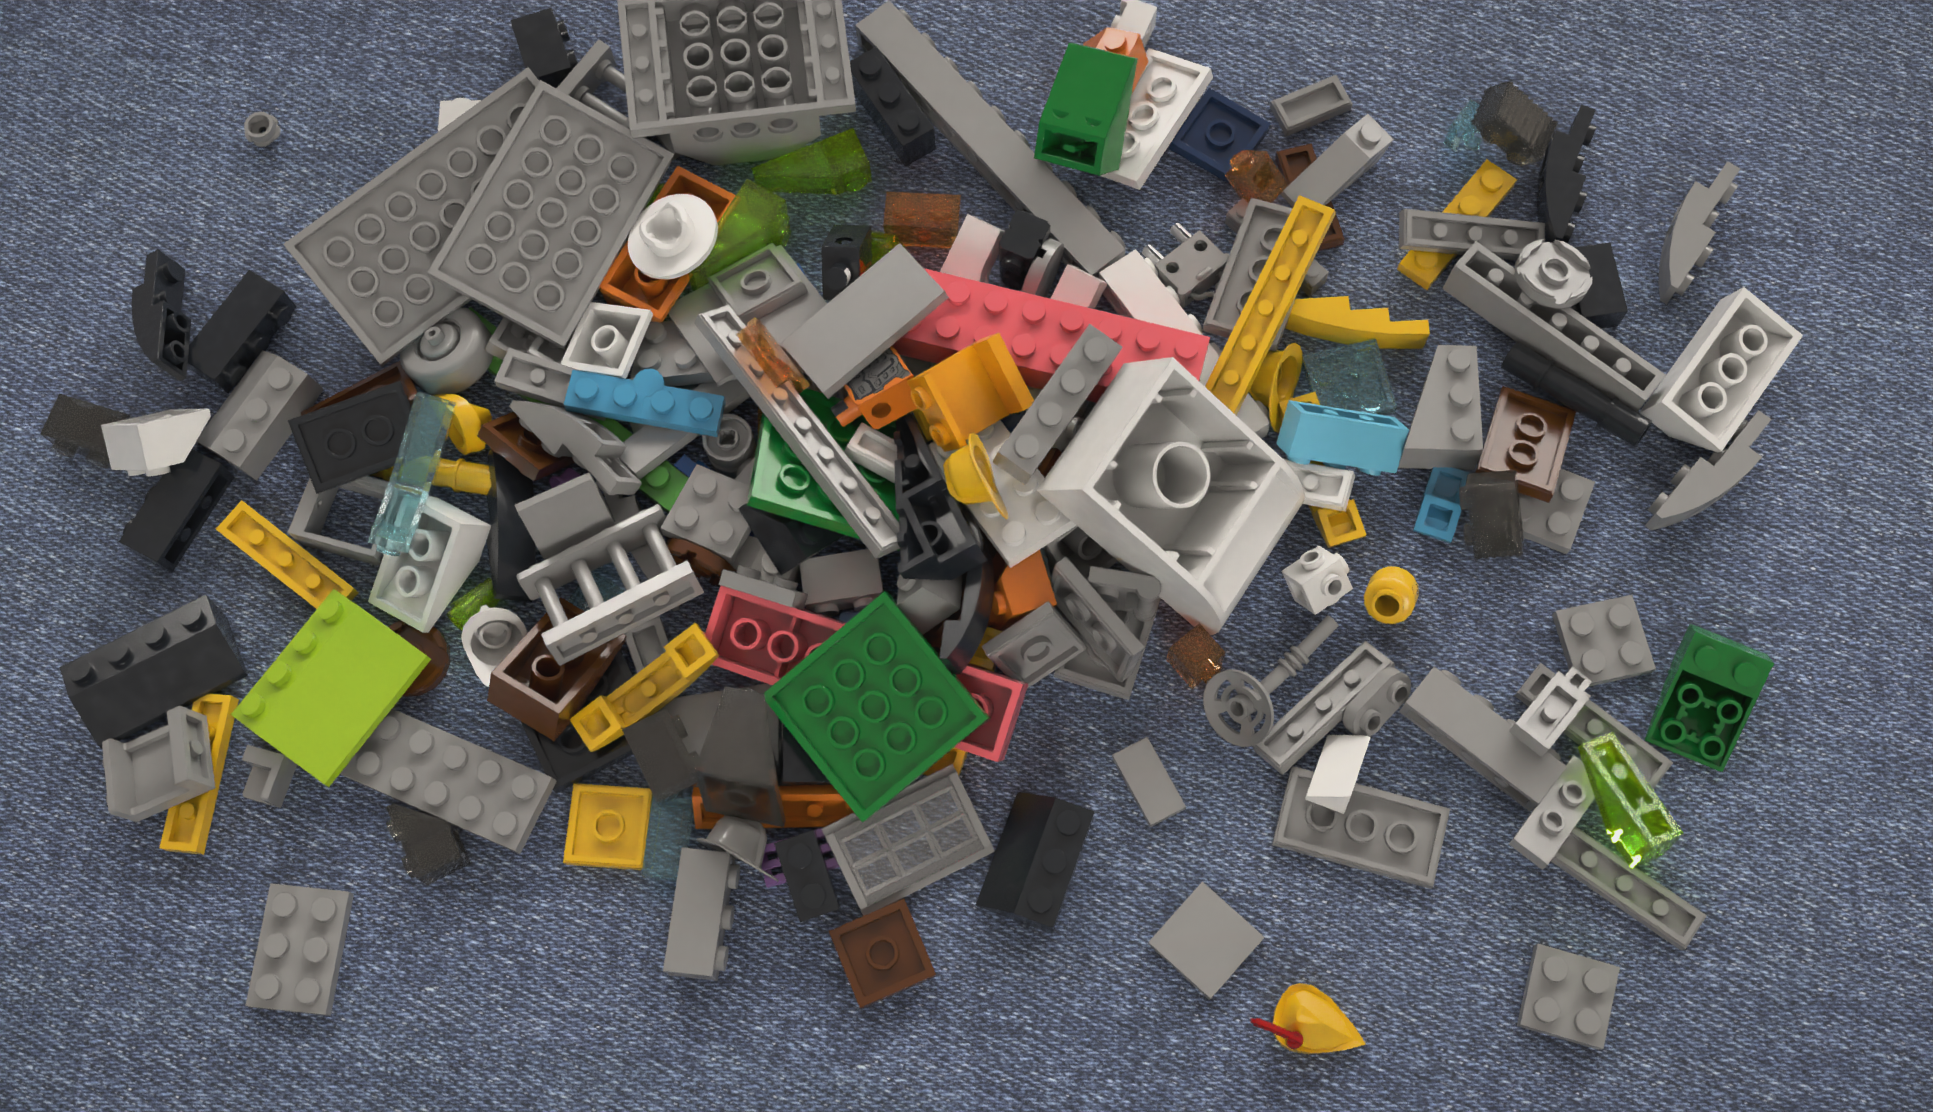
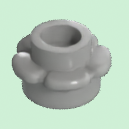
[244,112,281,147]

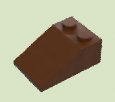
[487,597,627,741]

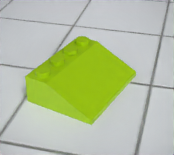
[231,589,431,787]

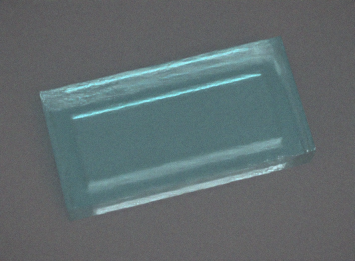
[641,796,693,881]

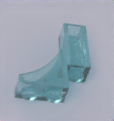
[368,392,457,556]

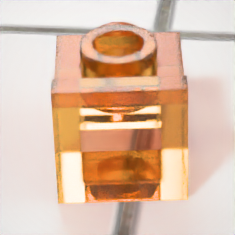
[1225,150,1288,203]

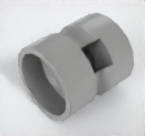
[702,414,757,479]

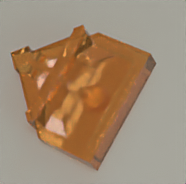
[736,317,810,393]

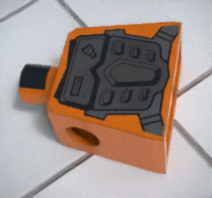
[830,346,917,429]

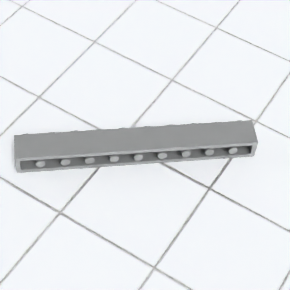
[855,0,1126,278]

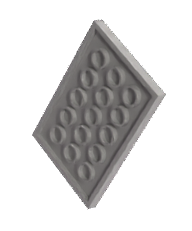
[427,80,674,350]

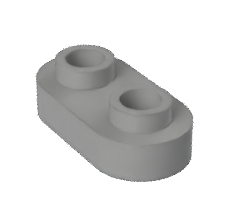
[1343,667,1411,737]

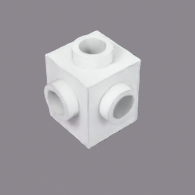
[1281,546,1353,615]

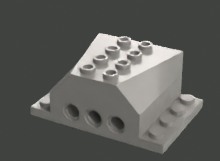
[617,0,856,166]

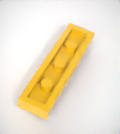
[1397,159,1517,291]
[216,500,359,609]
[159,694,239,855]

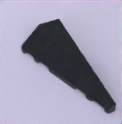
[893,411,988,580]

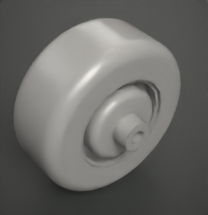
[400,307,493,395]

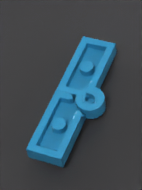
[564,369,726,437]

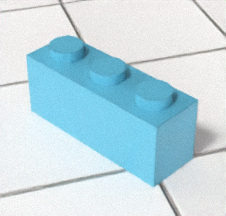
[1276,400,1409,476]

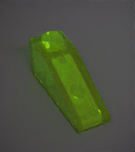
[751,128,872,195]
[1578,731,1684,869]

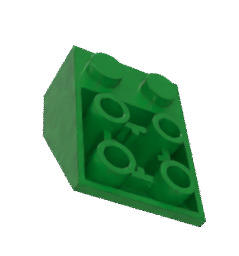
[1034,42,1138,176]
[1645,624,1774,772]

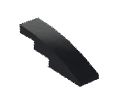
[486,449,536,602]

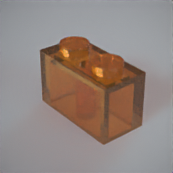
[883,191,962,248]

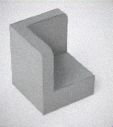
[242,745,297,808]

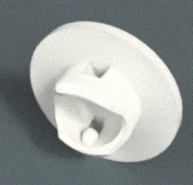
[628,194,718,279]

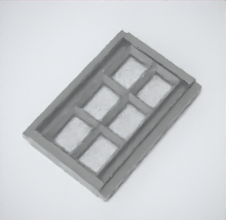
[821,764,995,916]

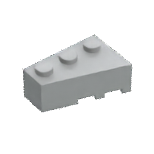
[1398,345,1483,470]

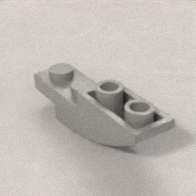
[1658,161,1740,304]
[509,400,642,495]
[1645,410,1772,530]

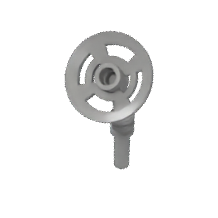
[1203,615,1339,747]

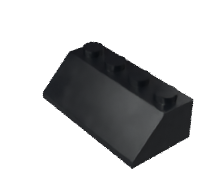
[59,595,248,749]

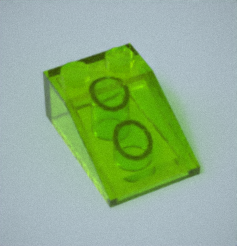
[688,179,792,291]

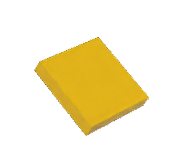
[563,783,655,870]

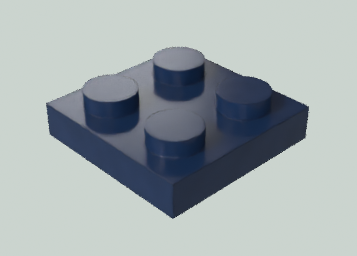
[1169,88,1271,185]

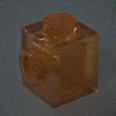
[1166,623,1226,689]

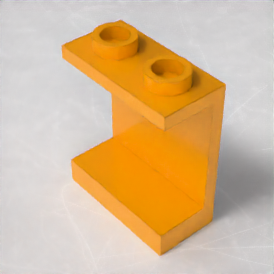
[907,333,1034,452]

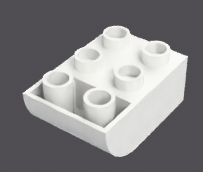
[1037,357,1305,635]

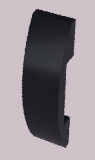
[939,510,994,675]

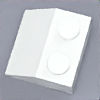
[561,302,653,379]
[101,409,211,477]

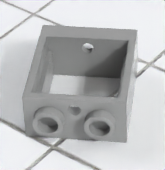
[288,476,409,566]

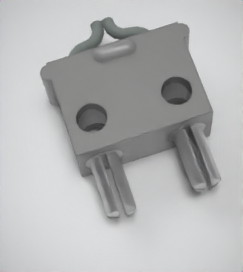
[1142,223,1230,308]

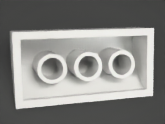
[1640,287,1803,453]

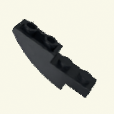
[1537,105,1597,244]
[131,249,191,381]

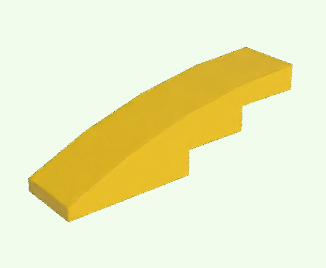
[1285,296,1430,349]

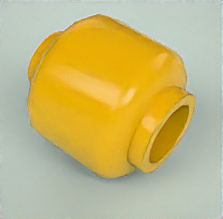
[1364,566,1419,624]

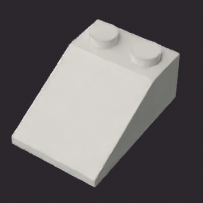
[368,494,491,633]

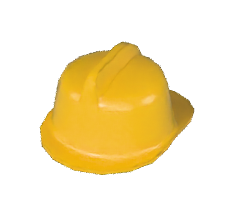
[1249,343,1303,433]
[943,432,1009,519]

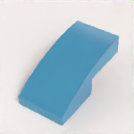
[1413,467,1472,543]

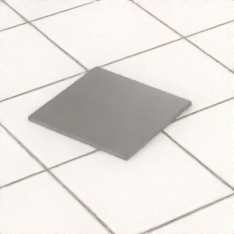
[668,244,827,387]

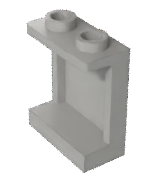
[102,706,215,822]

